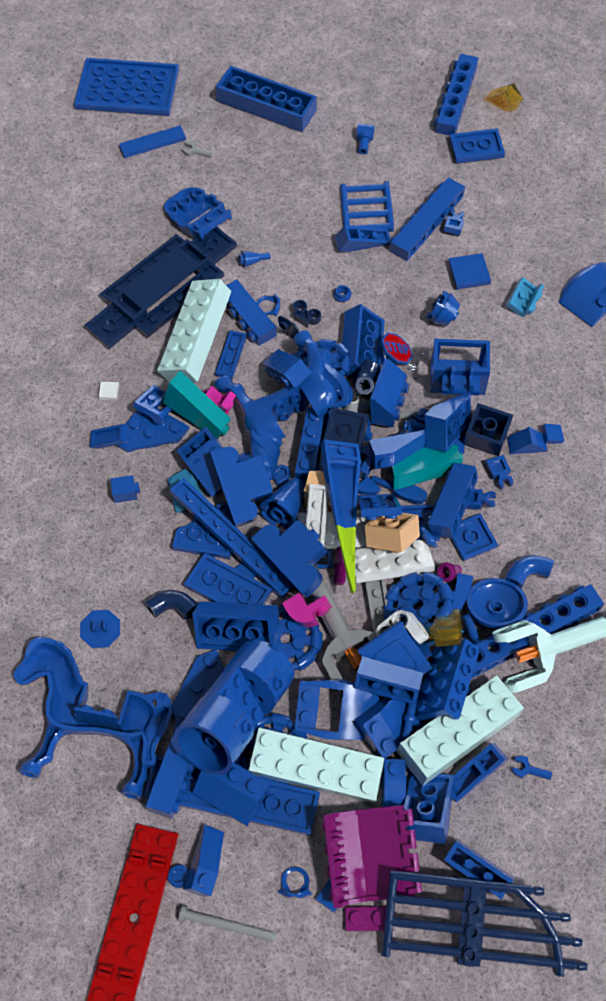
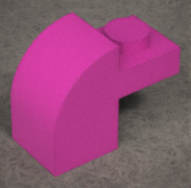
[203,386,236,414]
[282,593,332,627]

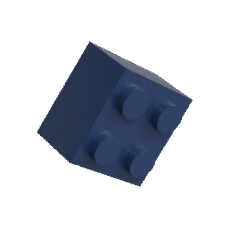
[464,403,513,456]

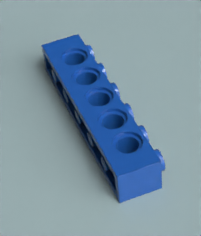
[434,53,479,136]

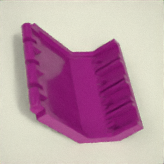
[322,805,422,908]

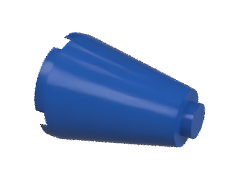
[260,478,306,530]

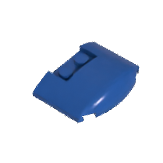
[559,262,606,327]

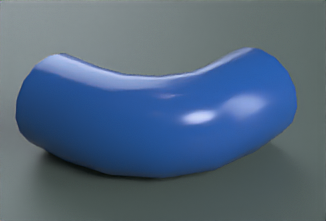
[504,555,555,589]

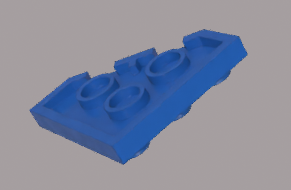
[115,408,190,453]
[172,502,235,560]
[172,650,224,726]

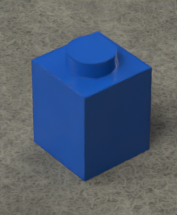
[111,475,140,503]

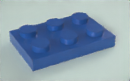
[449,128,505,163]

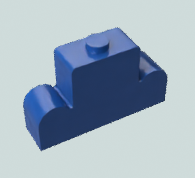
[210,446,273,527]
[251,520,328,598]

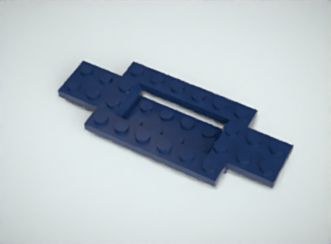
[85,227,237,349]

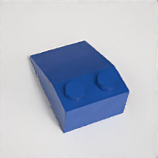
[423,392,471,452]
[354,697,424,759]
[404,773,454,844]

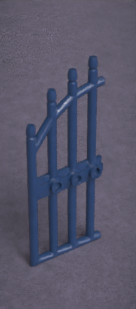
[381,870,588,977]

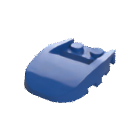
[164,187,232,240]
[294,679,380,741]

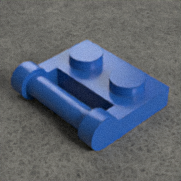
[133,385,173,424]

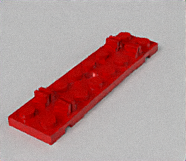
[87,824,179,1001]

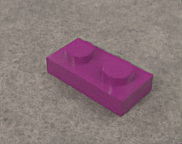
[345,907,386,932]

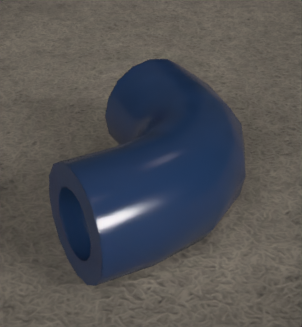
[354,359,382,396]
[144,590,198,620]

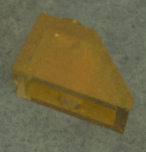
[484,83,524,111]
[430,609,463,647]

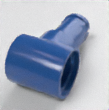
[357,124,375,154]

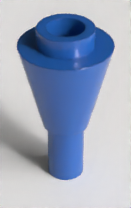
[238,251,271,268]
[402,417,425,432]

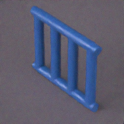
[340,181,394,232]

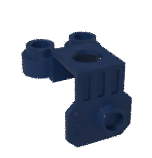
[278,300,321,339]

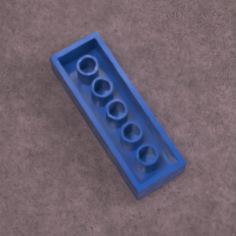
[216,65,317,132]

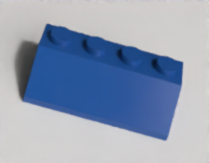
[340,304,385,380]
[193,602,279,651]

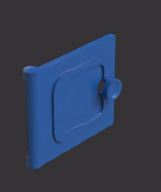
[358,621,432,674]

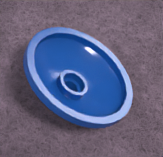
[467,578,528,628]

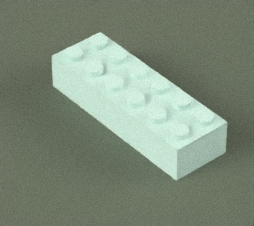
[157,279,231,382]
[396,676,524,786]
[248,728,384,803]

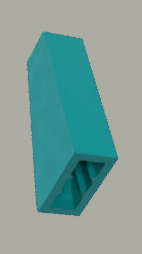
[163,371,231,439]
[390,445,463,490]

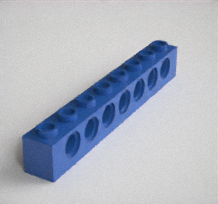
[471,584,605,679]

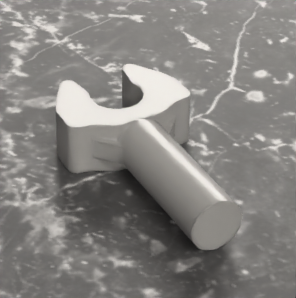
[182,141,213,158]

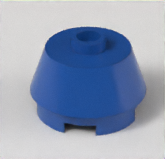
[426,290,460,326]

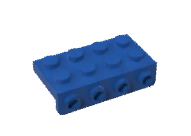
[414,638,479,721]

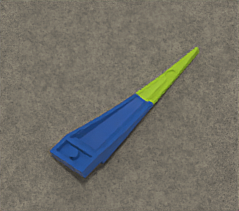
[321,439,361,594]

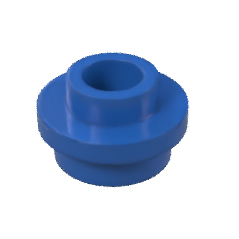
[334,285,351,302]

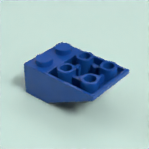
[177,427,224,497]

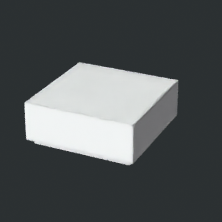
[99,382,120,401]

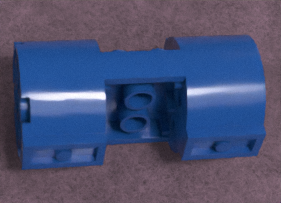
[170,640,294,775]

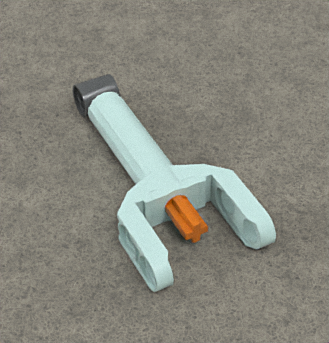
[493,613,606,693]

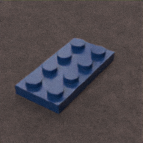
[357,494,402,520]
[184,553,272,605]

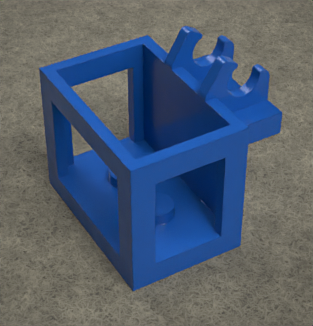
[430,338,490,396]

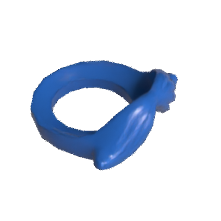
[256,294,280,316]
[278,867,312,898]

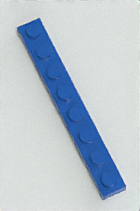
[169,478,295,599]

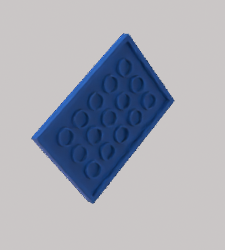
[74,57,180,116]

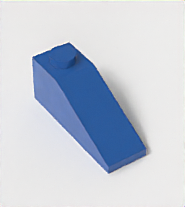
[335,225,391,252]
[369,430,426,469]
[381,759,406,807]
[183,825,224,897]

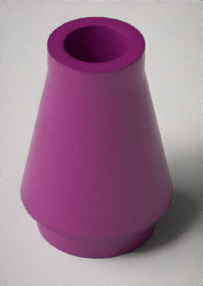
[437,562,462,582]

